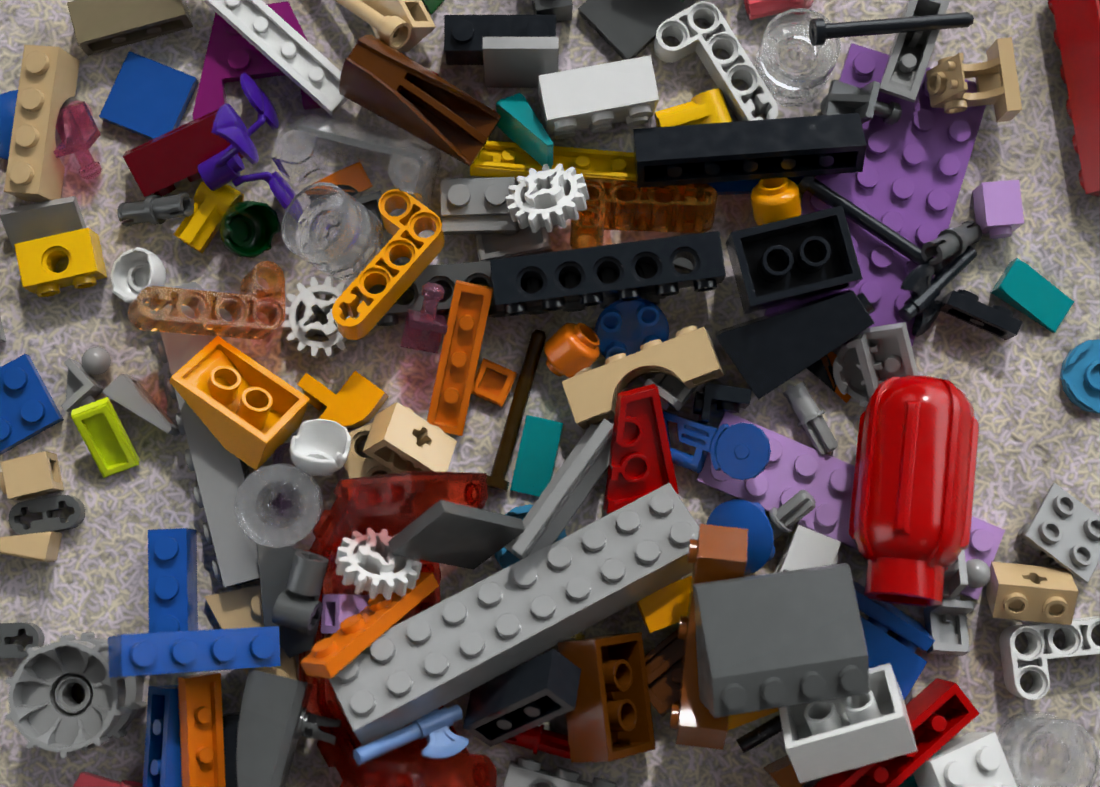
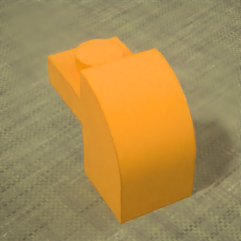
[297,371,389,430]

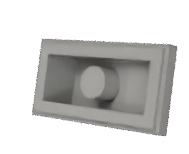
[102,373,180,436]

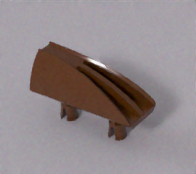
[339,34,501,166]

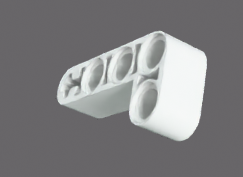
[654,1,778,121]
[999,616,1100,700]

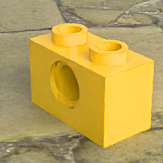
[14,227,107,297]

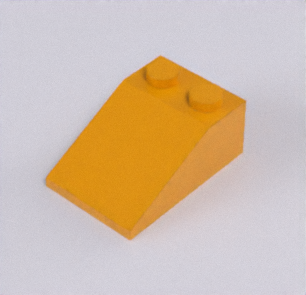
[169,335,310,471]

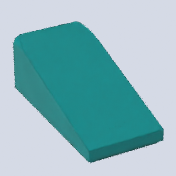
[496,92,554,169]
[990,258,1074,333]
[510,415,563,497]

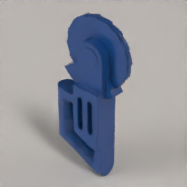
[662,410,771,480]

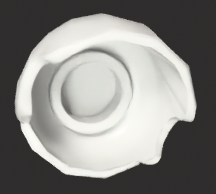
[110,247,166,304]
[289,419,351,476]

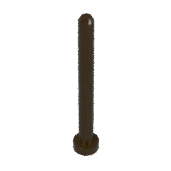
[482,330,546,492]

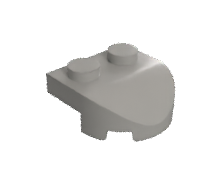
[833,322,919,408]

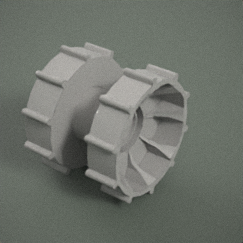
[5,632,147,759]

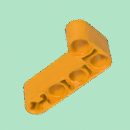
[332,189,445,340]

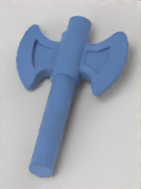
[353,704,469,765]

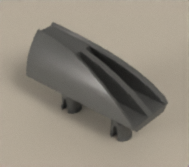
[236,669,342,787]

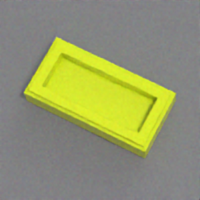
[71,397,140,478]

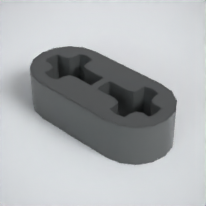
[8,495,85,535]
[0,622,45,659]

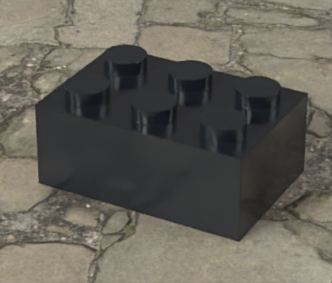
[725,206,863,314]

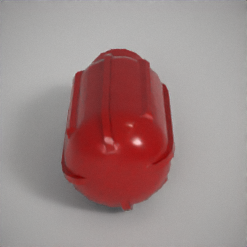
[849,375,979,606]

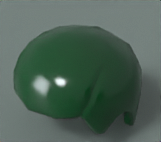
[219,201,281,258]

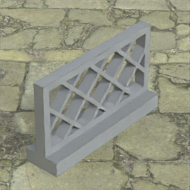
[504,418,614,560]

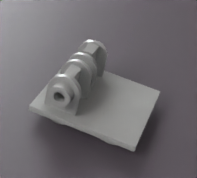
[1018,483,1100,583]

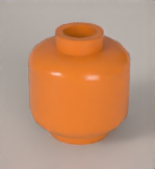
[544,322,600,378]

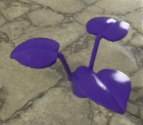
[198,72,304,236]

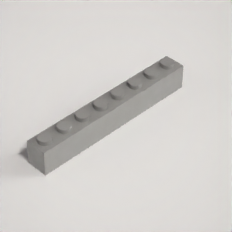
[149,282,267,588]

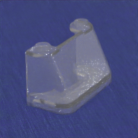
[271,112,442,209]

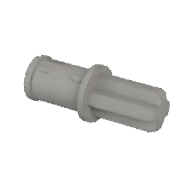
[783,381,838,455]
[767,490,816,541]

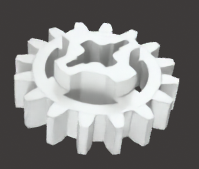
[505,163,589,233]
[281,277,357,359]
[335,528,422,600]

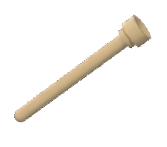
[334,0,411,50]

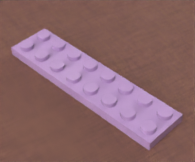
[695,411,1005,600]

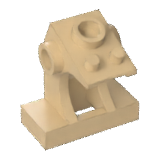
[926,37,1022,122]

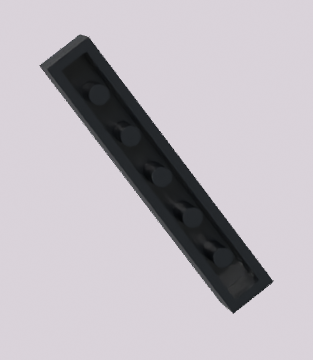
[633,113,867,188]

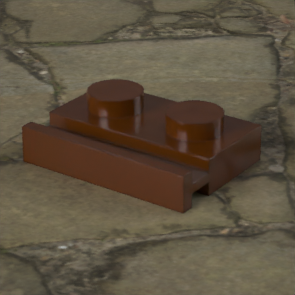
[645,629,684,717]

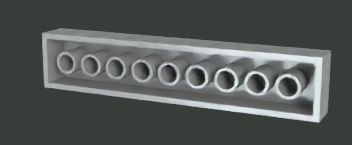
[328,483,699,746]

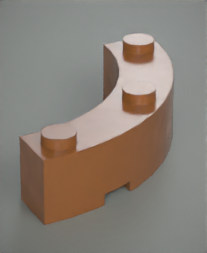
[669,524,748,750]

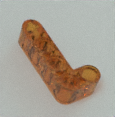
[570,179,718,249]
[127,261,285,340]

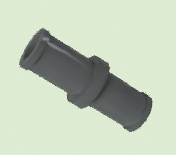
[117,192,194,227]
[921,221,982,265]

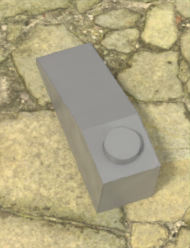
[879,0,950,103]

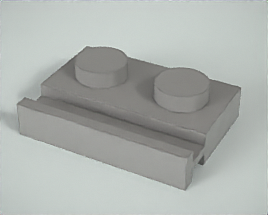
[440,177,516,235]

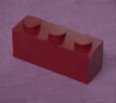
[123,109,243,197]

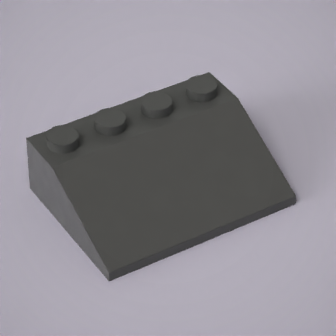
[693,563,869,718]

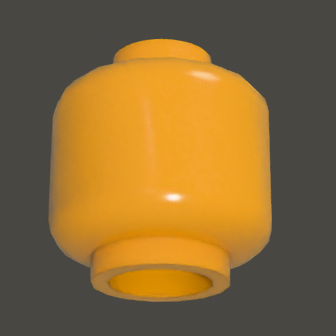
[750,177,802,226]

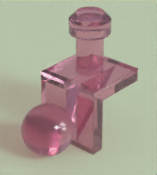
[53,101,102,180]
[400,283,448,354]

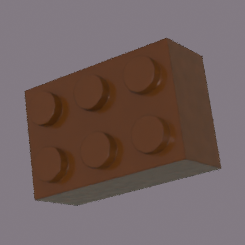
[558,632,656,763]

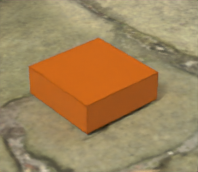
[471,358,518,408]

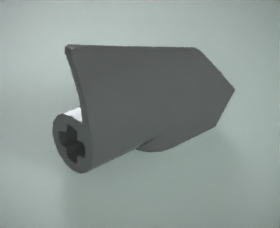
[256,540,329,658]

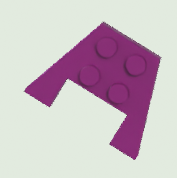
[192,1,322,120]

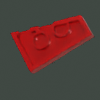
[603,384,679,514]

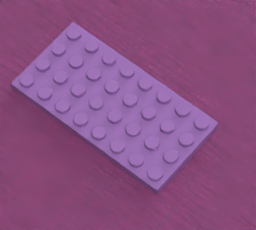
[764,43,986,346]

